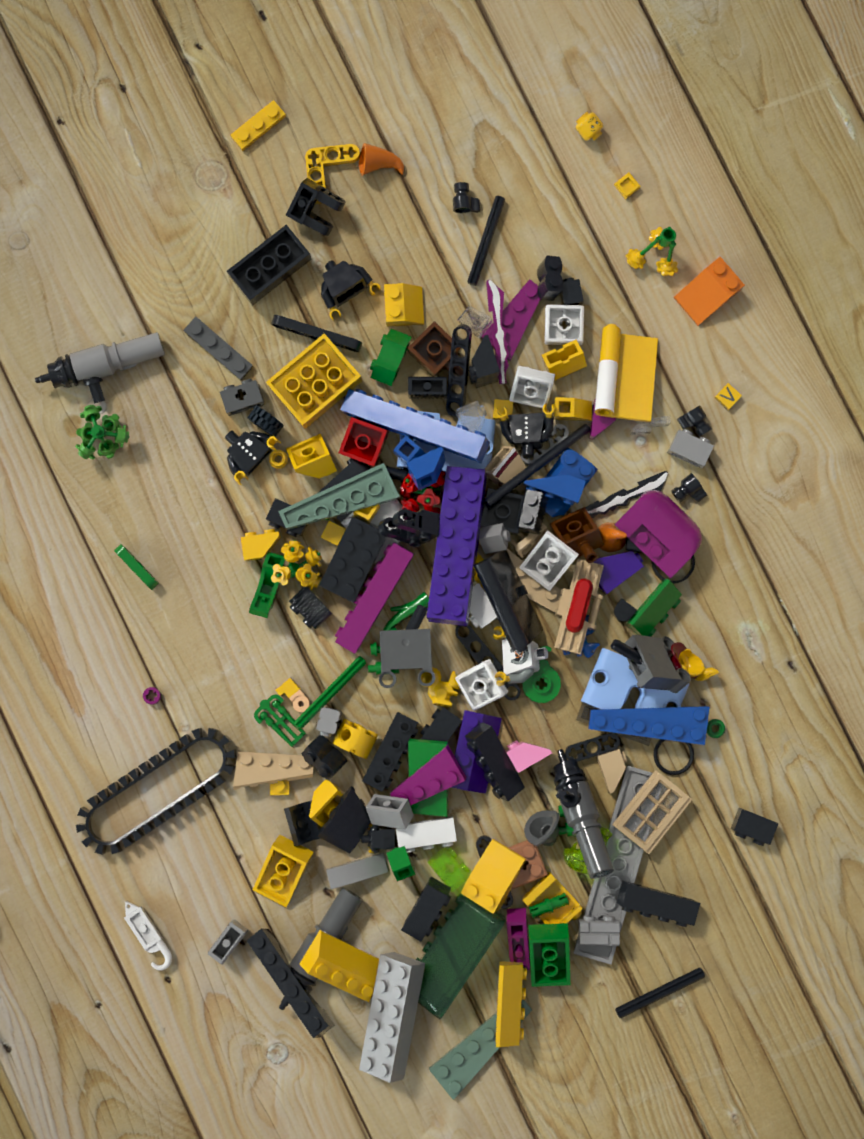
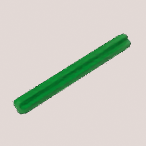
[294,656,366,730]

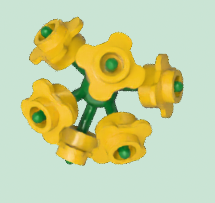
[271,540,322,591]

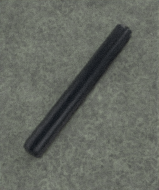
[467,196,505,286]
[615,967,705,1018]

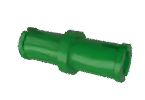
[528,893,569,919]

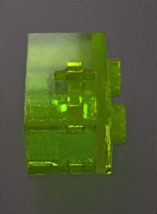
[427,847,470,892]

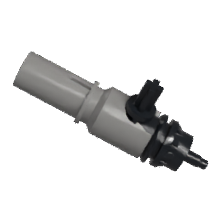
[35,332,165,404]

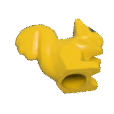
[421,667,460,708]

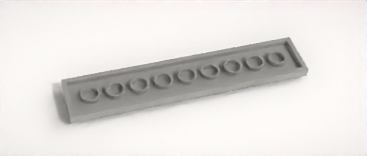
[573,765,665,964]

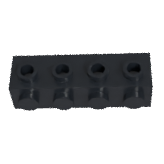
[362,712,420,792]
[464,723,525,801]
[616,880,701,927]

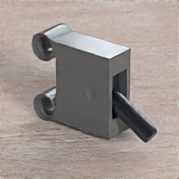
[379,605,435,688]
[610,635,691,693]

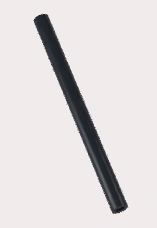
[484,424,591,507]

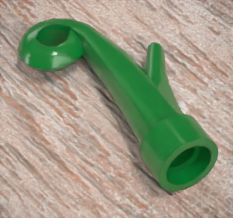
[383,591,429,631]

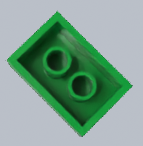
[528,923,571,987]

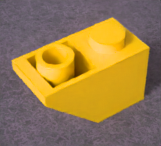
[553,397,592,421]
[241,529,281,561]

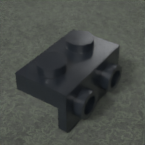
[284,800,321,846]

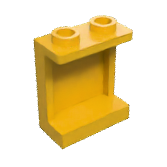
[522,872,583,924]

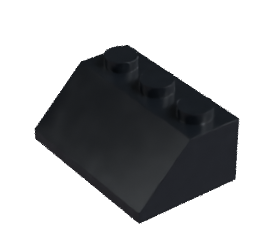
[468,335,500,389]

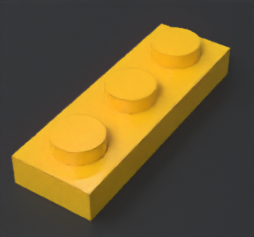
[230,100,286,151]

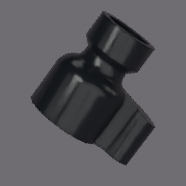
[453,182,480,213]
[677,406,712,437]
[671,473,707,503]

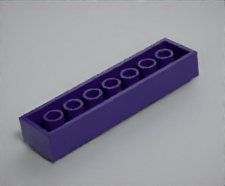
[427,466,487,626]

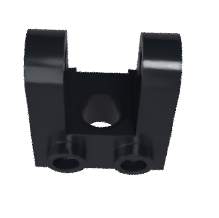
[286,178,346,236]
[378,509,440,547]

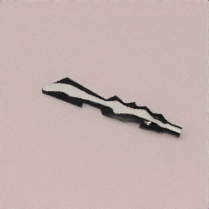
[585,471,668,518]

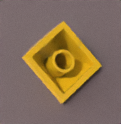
[286,433,337,479]
[309,779,344,827]

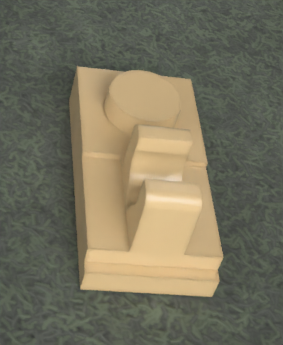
[511,523,549,559]

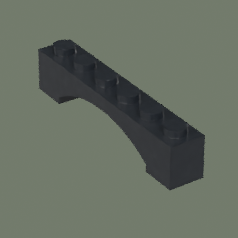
[246,928,335,1038]

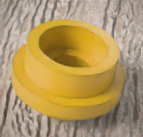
[269,450,288,469]

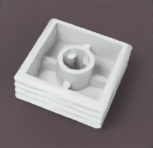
[545,305,584,345]
[509,366,555,409]
[455,659,508,711]

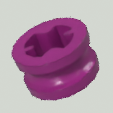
[143,687,161,705]

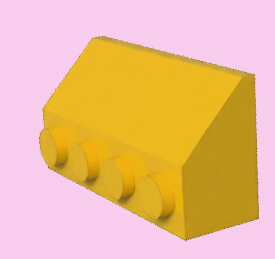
[300,930,379,1002]
[495,961,527,1047]

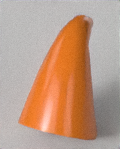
[359,143,404,176]
[598,522,627,552]

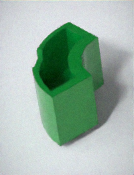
[370,328,412,386]

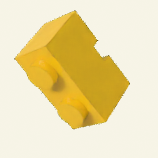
[541,339,587,381]

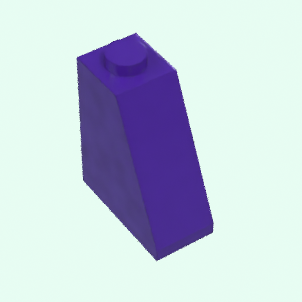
[593,551,644,595]

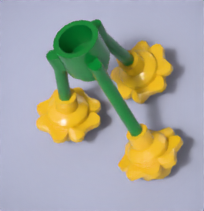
[626,227,678,276]

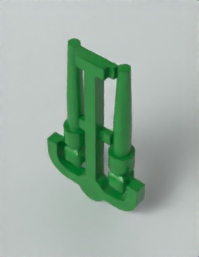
[254,694,306,747]

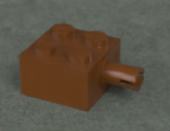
[408,321,463,377]
[550,507,604,563]

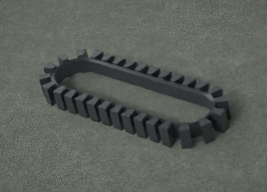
[76,728,237,855]

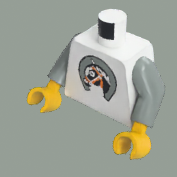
[493,626,548,686]

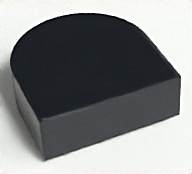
[614,598,637,621]

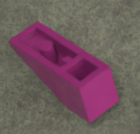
[507,908,530,970]

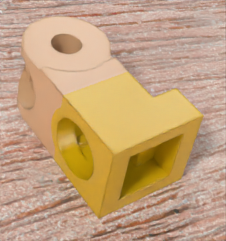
[275,678,310,712]

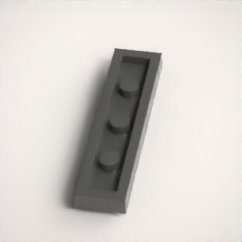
[183,316,253,380]

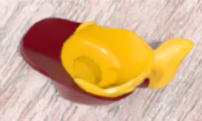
[670,642,719,681]

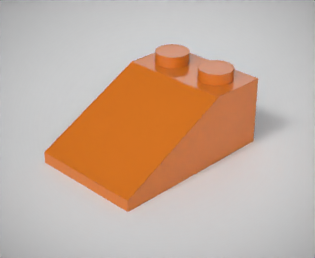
[673,257,745,326]

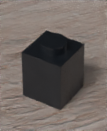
[560,278,584,305]

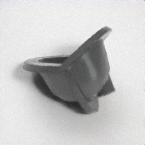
[524,810,560,846]

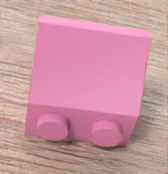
[505,740,552,773]

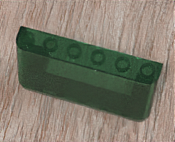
[415,892,506,1019]

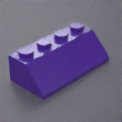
[452,710,502,794]

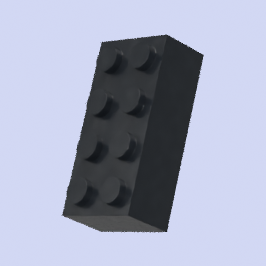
[226,224,312,306]
[319,515,387,603]

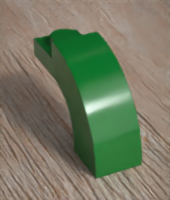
[249,552,286,618]

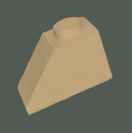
[596,748,627,793]

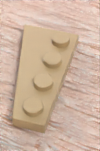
[233,752,314,790]

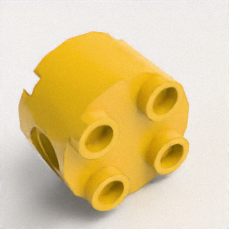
[332,718,379,759]

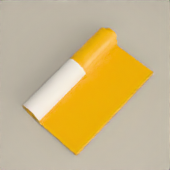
[594,324,658,422]

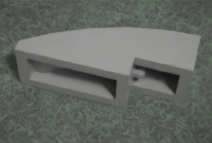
[326,853,388,889]

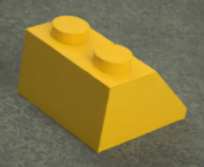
[384,283,424,327]

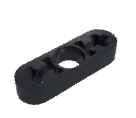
[565,733,620,762]

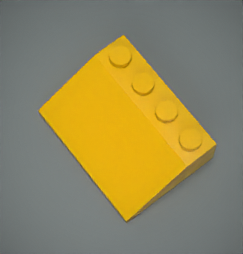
[266,333,363,429]

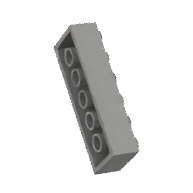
[359,952,425,1083]

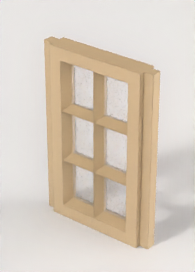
[612,770,692,854]

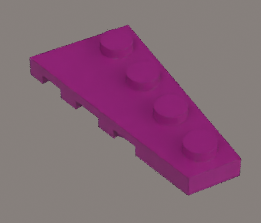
[481,279,540,361]
[390,745,467,806]

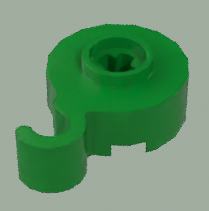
[522,646,561,703]

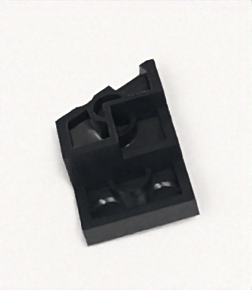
[318,786,371,854]

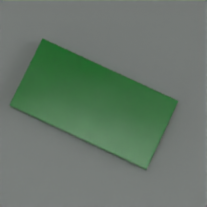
[408,739,448,817]

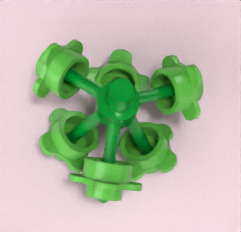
[75,405,130,460]

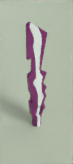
[486,280,509,384]

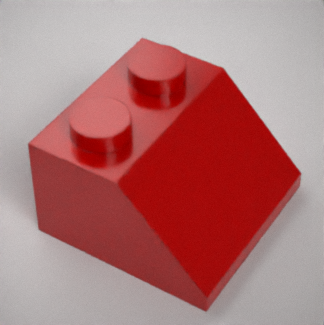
[338,417,390,467]

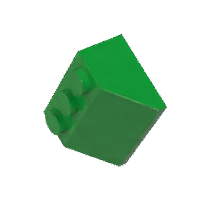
[625,579,682,637]

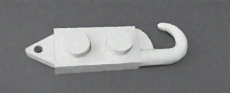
[124,901,172,971]

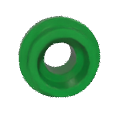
[706,719,725,738]

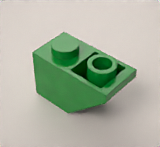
[386,846,416,882]

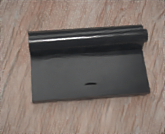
[474,550,543,653]

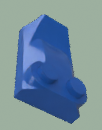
[538,448,598,518]

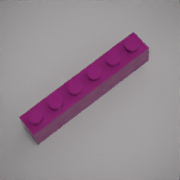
[335,542,415,654]

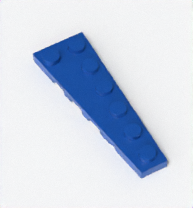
[588,706,710,745]

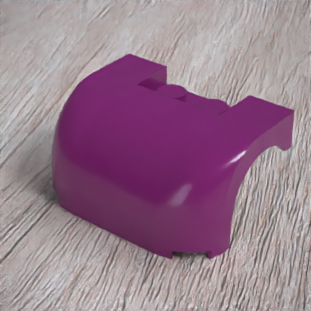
[614,490,702,578]

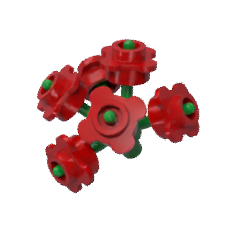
[400,471,445,514]

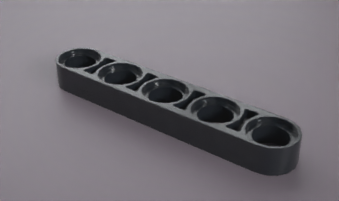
[271,315,362,352]
[446,324,472,416]
[455,625,521,700]

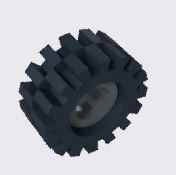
[247,405,284,437]

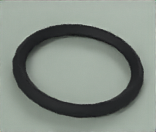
[653,739,694,775]

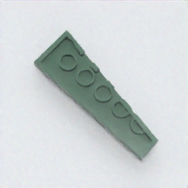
[278,463,400,530]
[429,1000,532,1100]

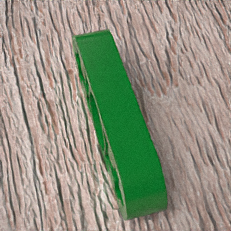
[114,544,159,590]

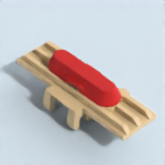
[554,559,604,655]

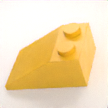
[252,835,314,908]
[461,839,526,914]

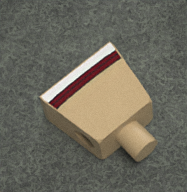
[485,446,527,493]

